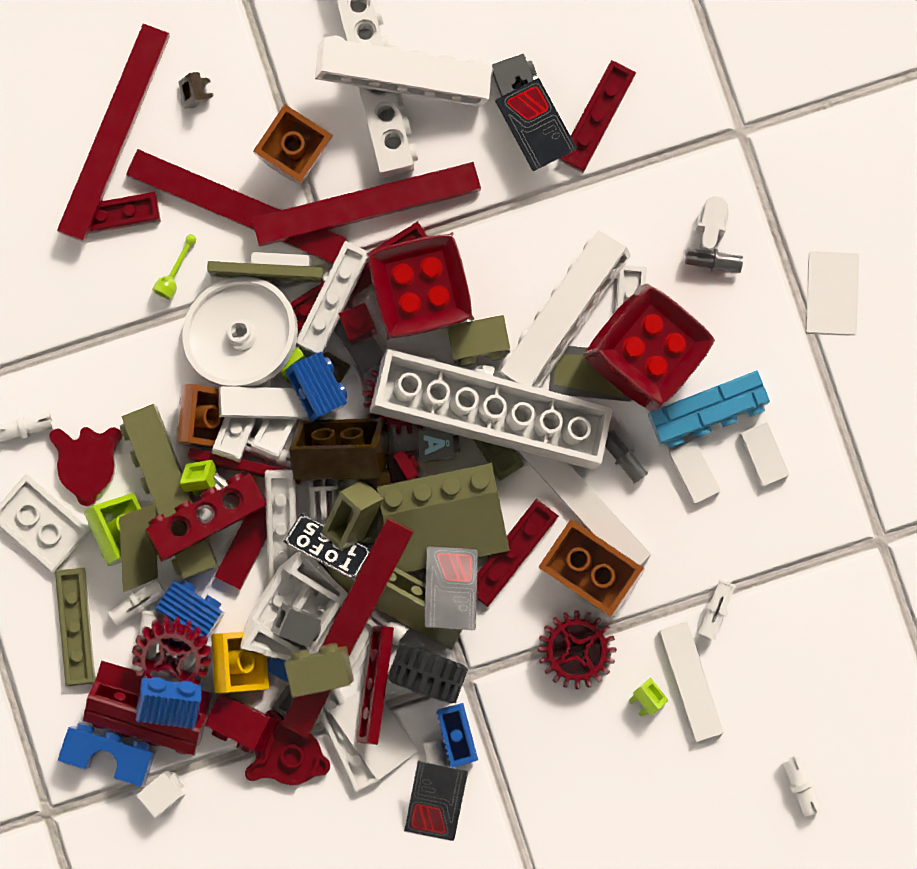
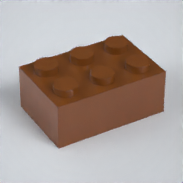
[538,519,646,618]

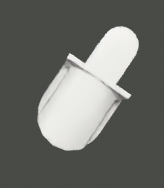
[696,196,729,251]
[308,479,339,521]

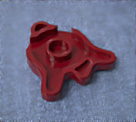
[49,427,123,507]
[245,710,331,786]

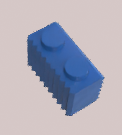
[285,352,348,422]
[155,579,225,638]
[136,677,201,729]
[435,703,478,767]

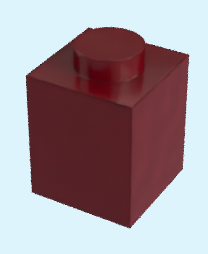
[338,302,378,345]

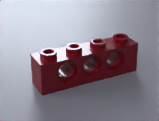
[145,473,267,563]

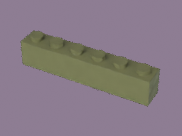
[119,403,219,579]
[316,560,463,650]

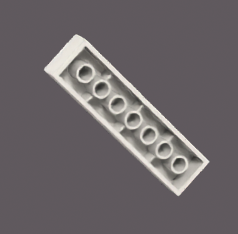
[370,349,613,470]

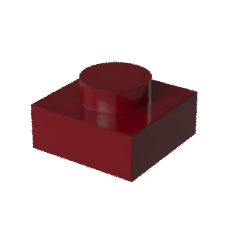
[393,450,421,480]

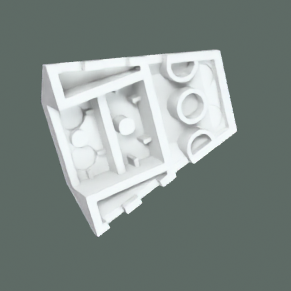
[240,551,378,677]

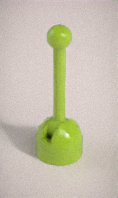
[151,234,196,300]

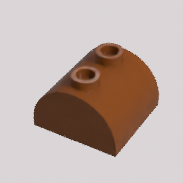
[253,104,333,184]
[176,384,225,448]

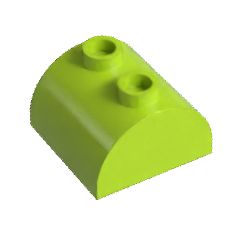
[84,492,141,566]

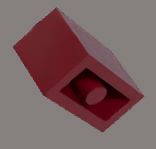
[204,693,278,754]

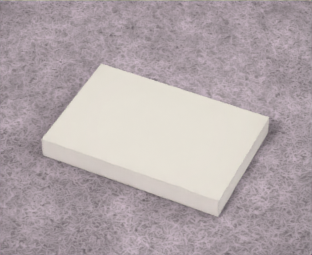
[0,473,91,574]

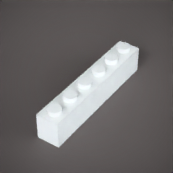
[315,36,491,107]
[500,229,631,388]

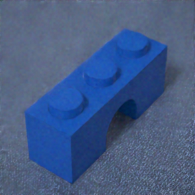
[57,722,156,787]

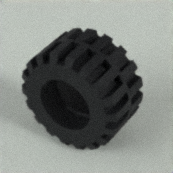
[387,644,468,704]

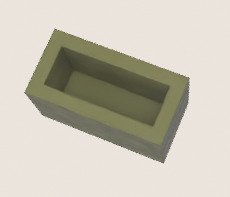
[447,315,511,366]
[321,480,383,551]
[284,643,354,698]

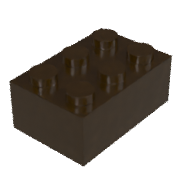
[289,418,389,482]

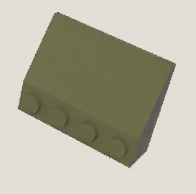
[377,463,510,573]

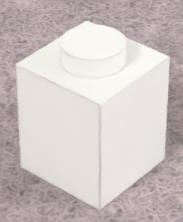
[137,771,186,818]

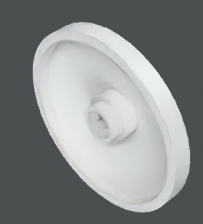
[182,276,298,387]

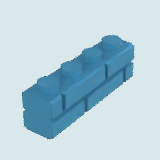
[648,370,770,449]

